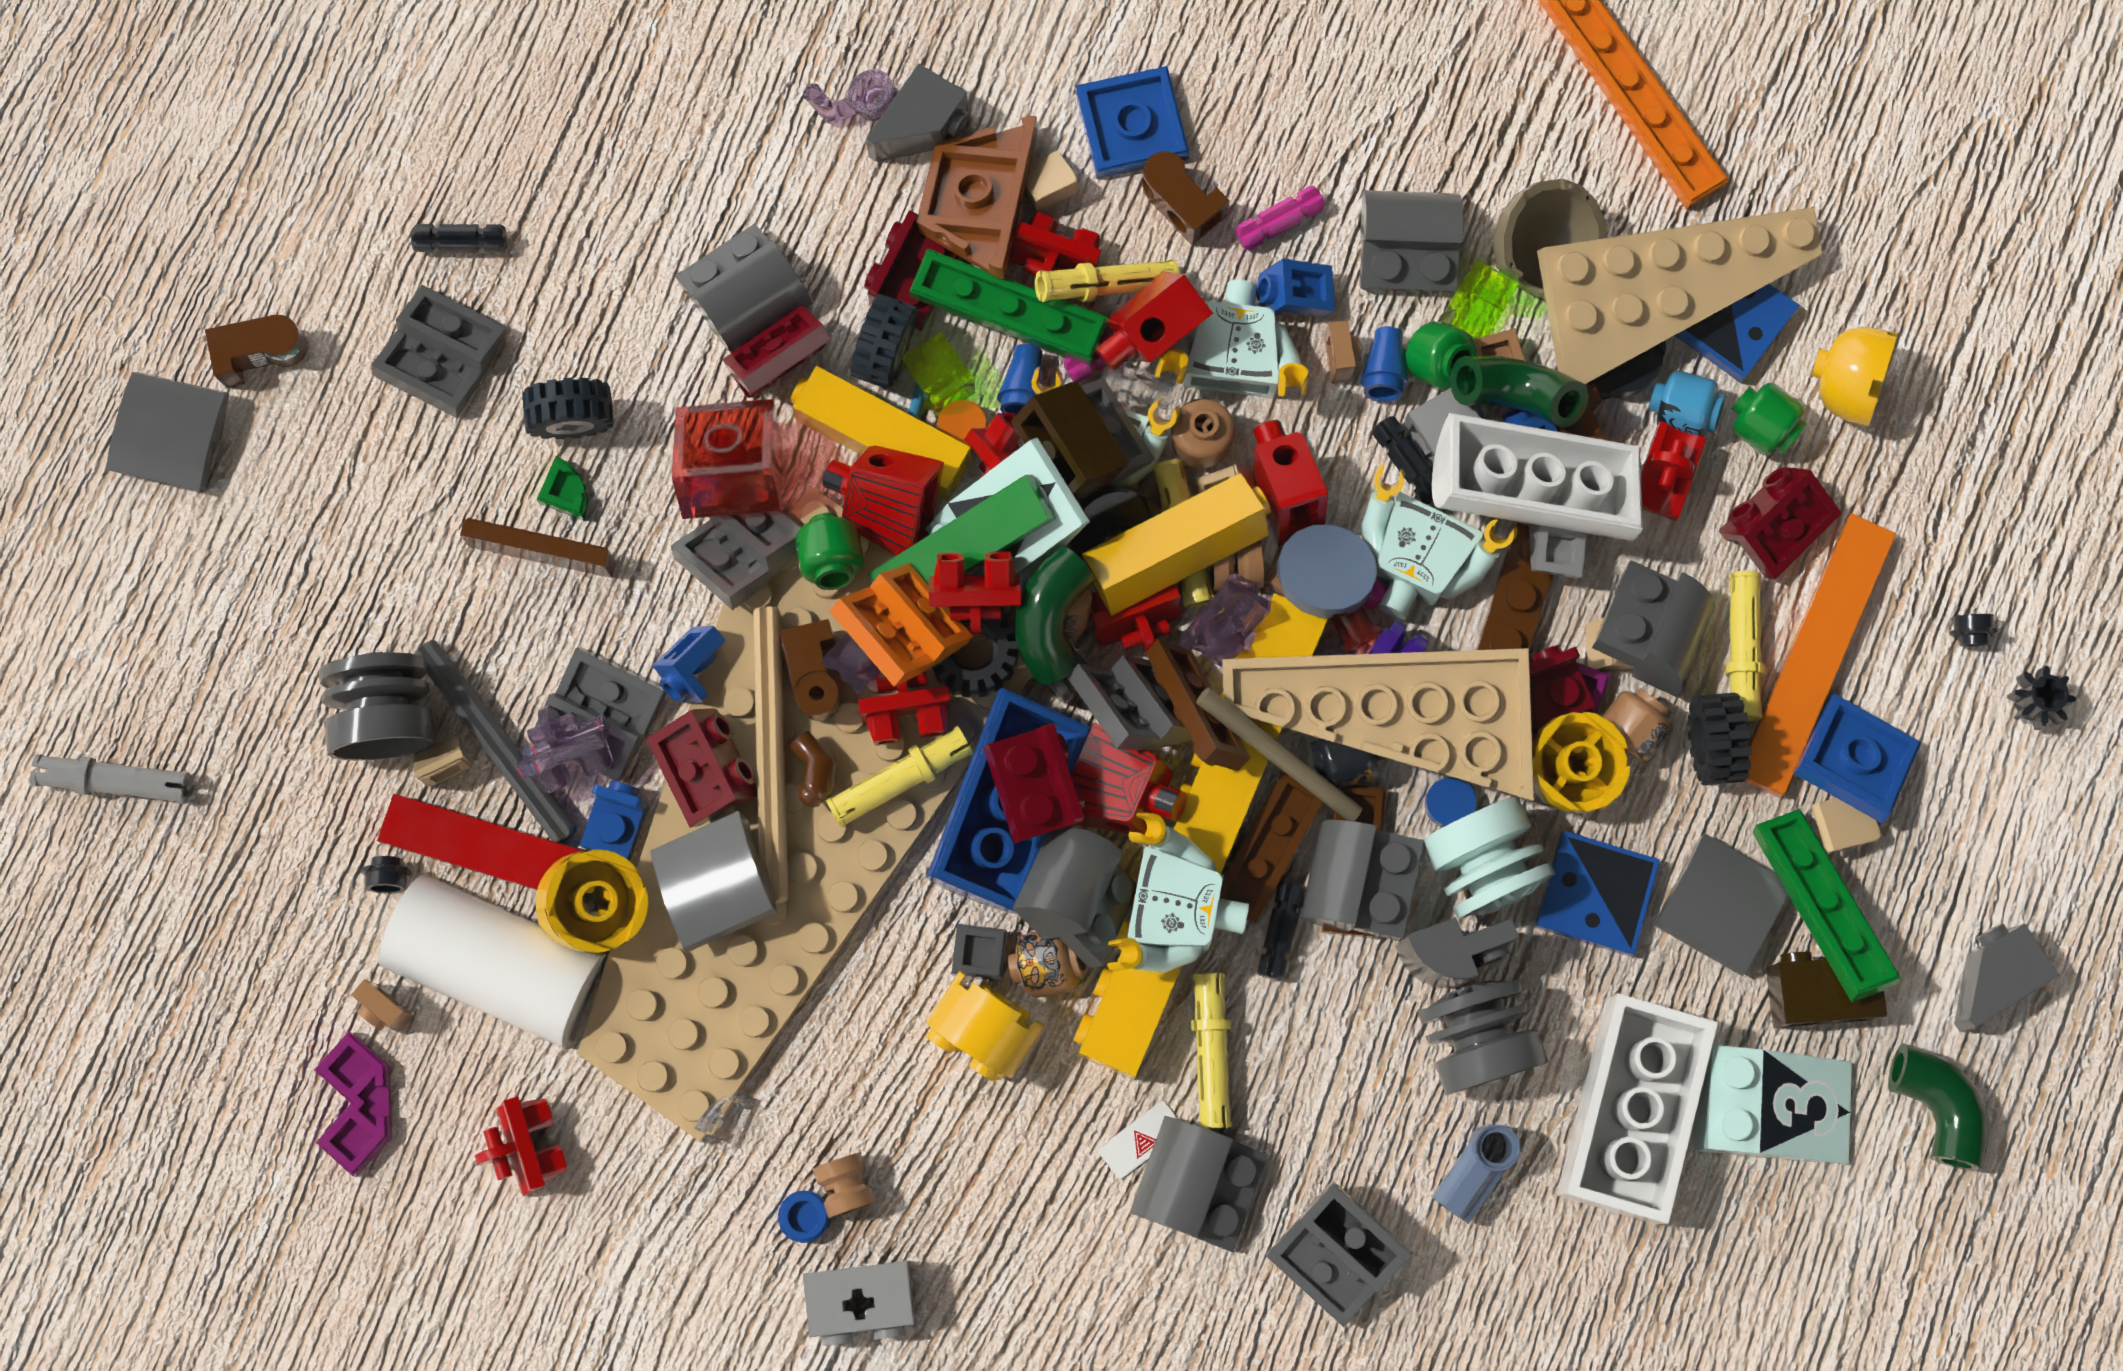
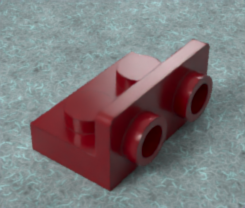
[864,210,960,332]
[722,305,831,398]
[1719,467,1842,579]
[1529,645,1595,734]
[646,708,758,828]
[983,723,1085,843]

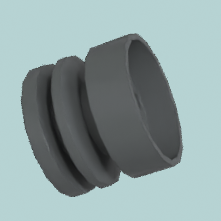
[319,652,436,761]
[1418,979,1549,1095]

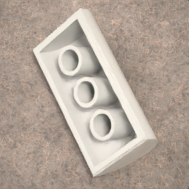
[1432,413,1643,541]
[378,874,608,1048]

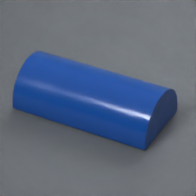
[926,688,1091,914]

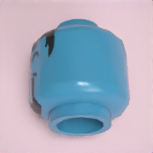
[1649,371,1726,437]

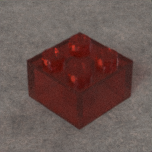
[672,399,783,519]

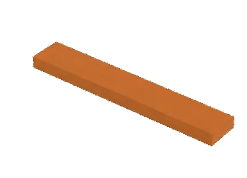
[1538,0,1729,210]
[1745,513,1896,798]

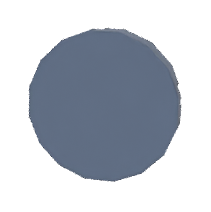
[1276,525,1377,618]

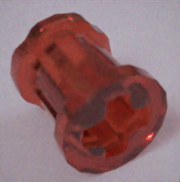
[1328,606,1383,655]

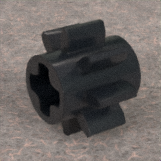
[2007,666,2077,730]

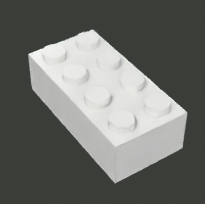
[1556,993,1718,1224]

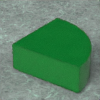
[536,456,588,521]

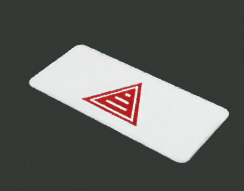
[1098,1101,1178,1179]

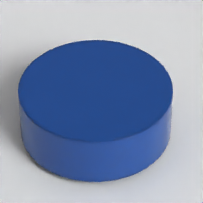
[1424,777,1477,828]
[778,1190,831,1243]

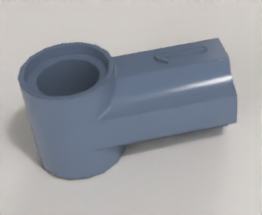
[1431,1124,1520,1224]

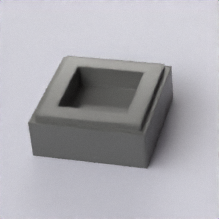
[951,924,1007,981]

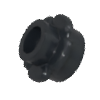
[1949,614,2000,647]
[361,856,412,894]

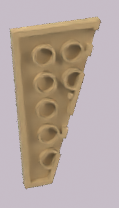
[1537,207,1823,384]
[1222,648,1534,801]

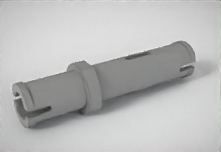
[30,754,191,804]

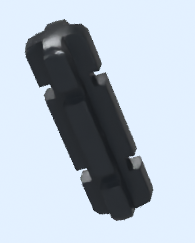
[411,224,507,253]
[1373,416,1433,505]
[1258,881,1305,981]

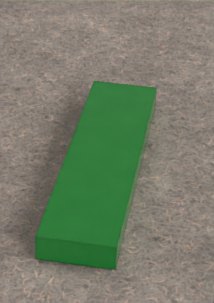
[909,249,1108,366]
[868,474,1056,585]
[1752,809,1901,1002]

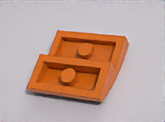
[829,563,973,687]

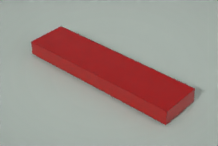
[377,793,583,891]

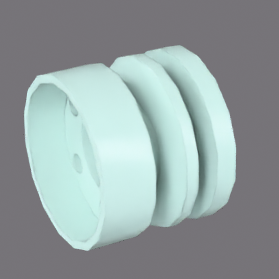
[1423,796,1555,920]

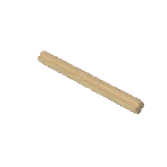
[753,606,788,903]

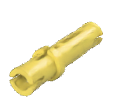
[1035,259,1180,302]
[1153,459,1215,609]
[1725,571,1766,722]
[826,726,974,828]
[1191,973,1232,1128]

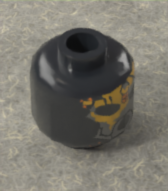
[1310,737,1387,789]

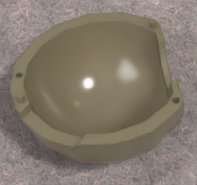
[1492,178,1607,300]

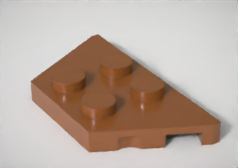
[916,116,1039,279]

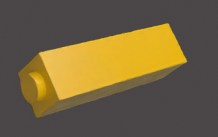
[790,366,972,501]
[1082,473,1271,616]

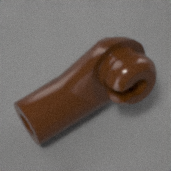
[790,730,837,808]

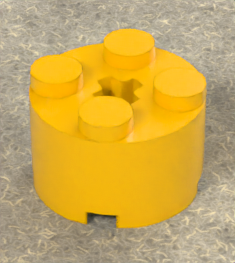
[536,850,648,953]
[926,970,1045,1082]

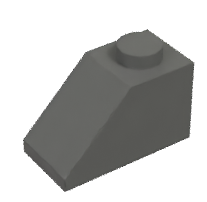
[866,63,970,162]
[1954,922,2060,1032]

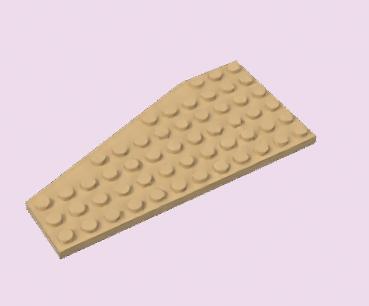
[577,485,1033,1143]

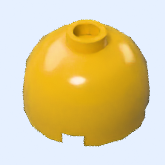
[1811,327,1898,427]
[1532,712,1630,813]

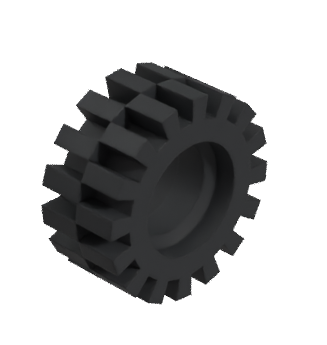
[931,611,1018,698]
[1688,692,1752,786]

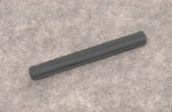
[414,640,577,844]

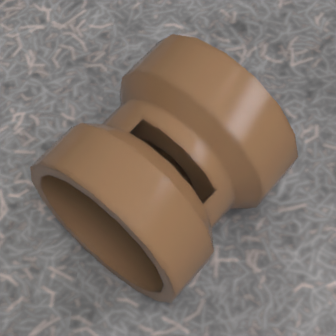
[1210,540,1264,591]
[812,1152,877,1219]

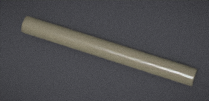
[1196,688,1362,821]

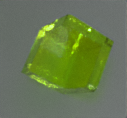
[1441,259,1519,339]
[903,332,975,419]

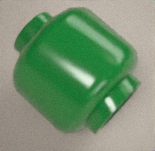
[1405,321,1478,390]
[1731,383,1807,455]
[795,513,864,590]

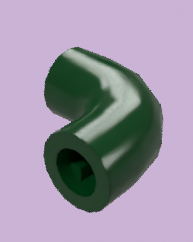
[1450,355,1589,428]
[1015,545,1095,684]
[1888,1043,1988,1171]

